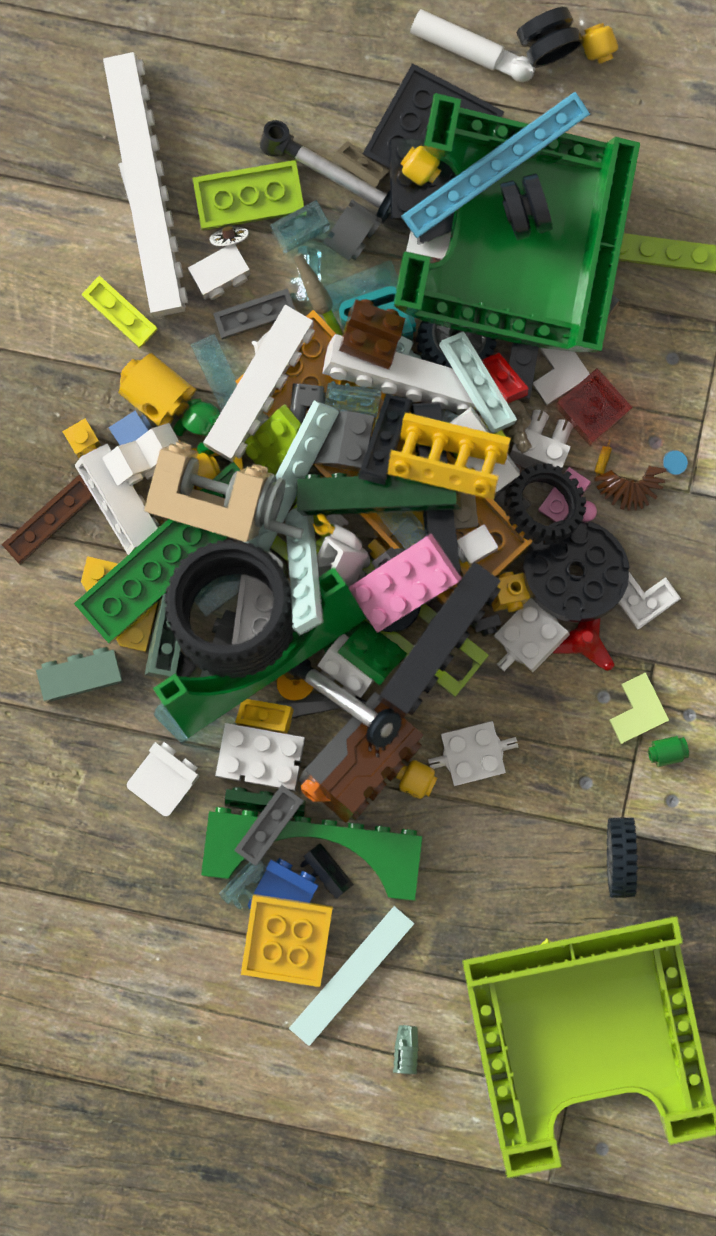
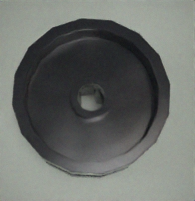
[516,6,583,68]
[500,173,553,241]

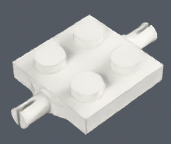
[494,598,570,672]
[428,721,518,786]

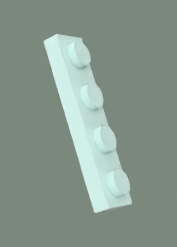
[439,331,517,434]

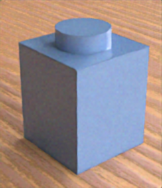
[108,411,152,445]

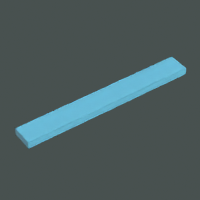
[401,92,590,238]

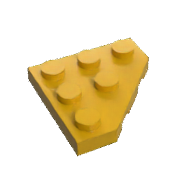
[81,556,158,652]

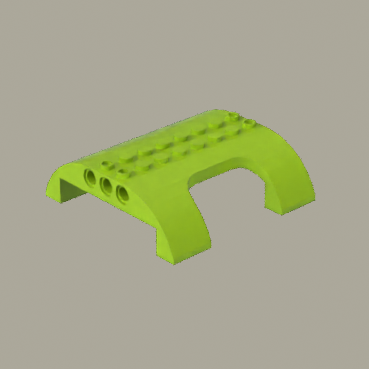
[462,916,716,1178]

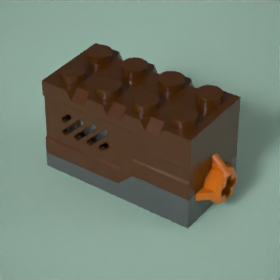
[298,692,423,823]

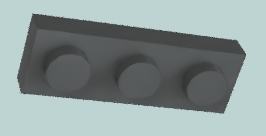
[213,288,295,340]
[234,785,304,866]

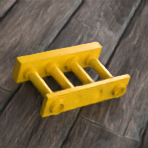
[387,412,511,500]

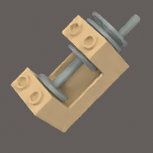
[144,442,304,542]

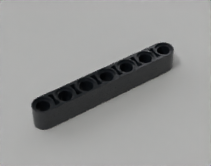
[411,402,461,582]

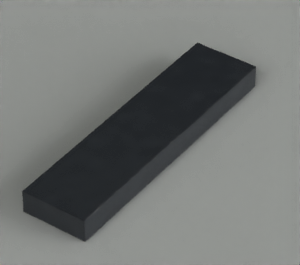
[358,393,412,485]

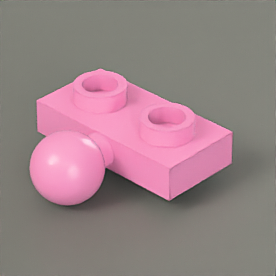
[538,467,597,522]

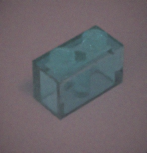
[270,200,330,254]

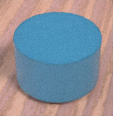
[663,450,688,475]

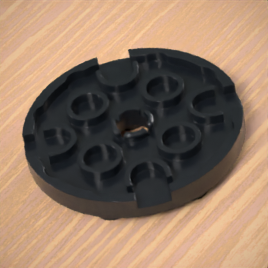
[523,520,630,622]

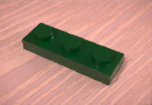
[225,787,306,817]

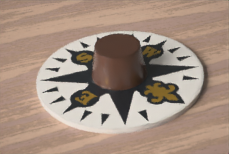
[210,226,249,246]

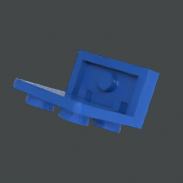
[248,858,319,909]

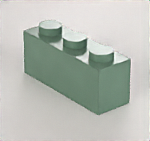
[145,594,181,679]
[36,647,124,703]

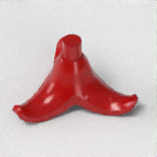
[552,618,615,671]

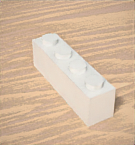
[75,444,160,555]

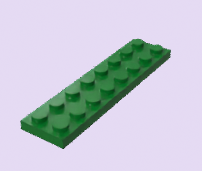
[74,462,240,644]

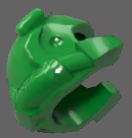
[173,398,221,455]

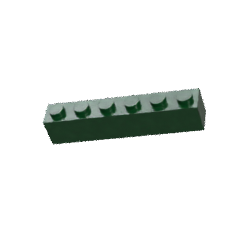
[297,473,462,516]

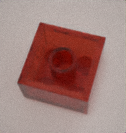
[555,368,633,447]

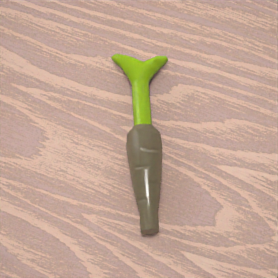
[293,253,343,336]

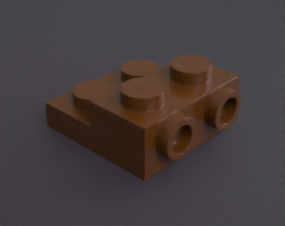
[339,299,405,370]

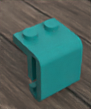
[339,286,416,341]

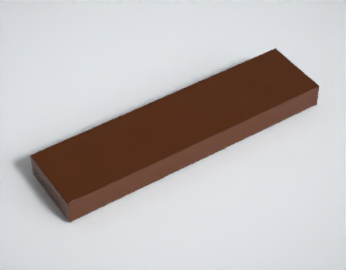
[1,474,94,565]

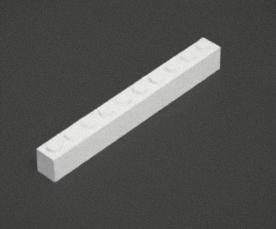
[103,52,188,317]

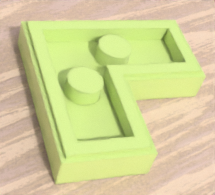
[609,673,669,744]

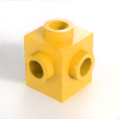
[492,572,530,612]

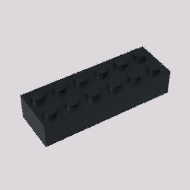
[378,562,501,718]

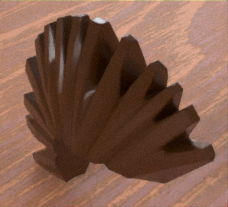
[594,465,666,511]

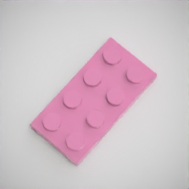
[348,534,462,633]

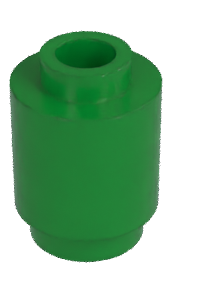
[648,736,689,767]

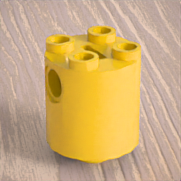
[118,353,196,426]

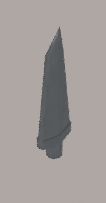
[276,693,367,718]

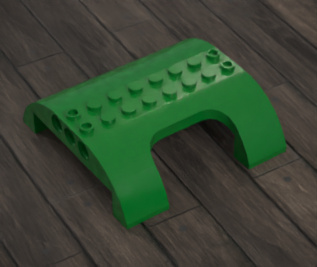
[394,93,640,352]

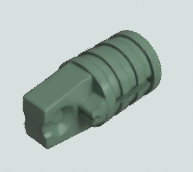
[393,1025,419,1074]

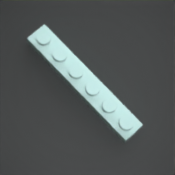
[244,400,339,552]
[285,508,322,635]

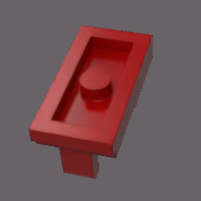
[481,353,529,404]

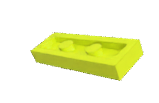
[81,276,158,349]

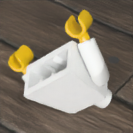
[288,514,370,587]

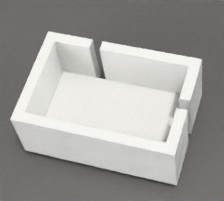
[215,723,305,791]

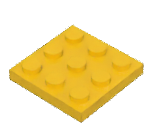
[241,894,333,987]

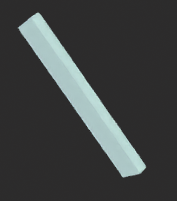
[289,906,415,1046]

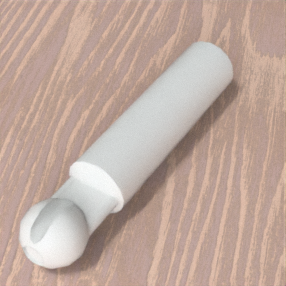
[410,9,535,83]

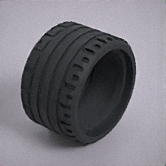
[165,540,295,678]

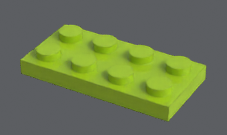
[193,160,305,231]

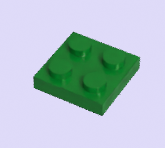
[337,621,407,685]

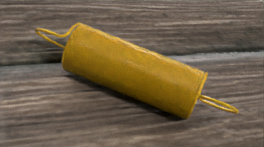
[594,440,612,477]

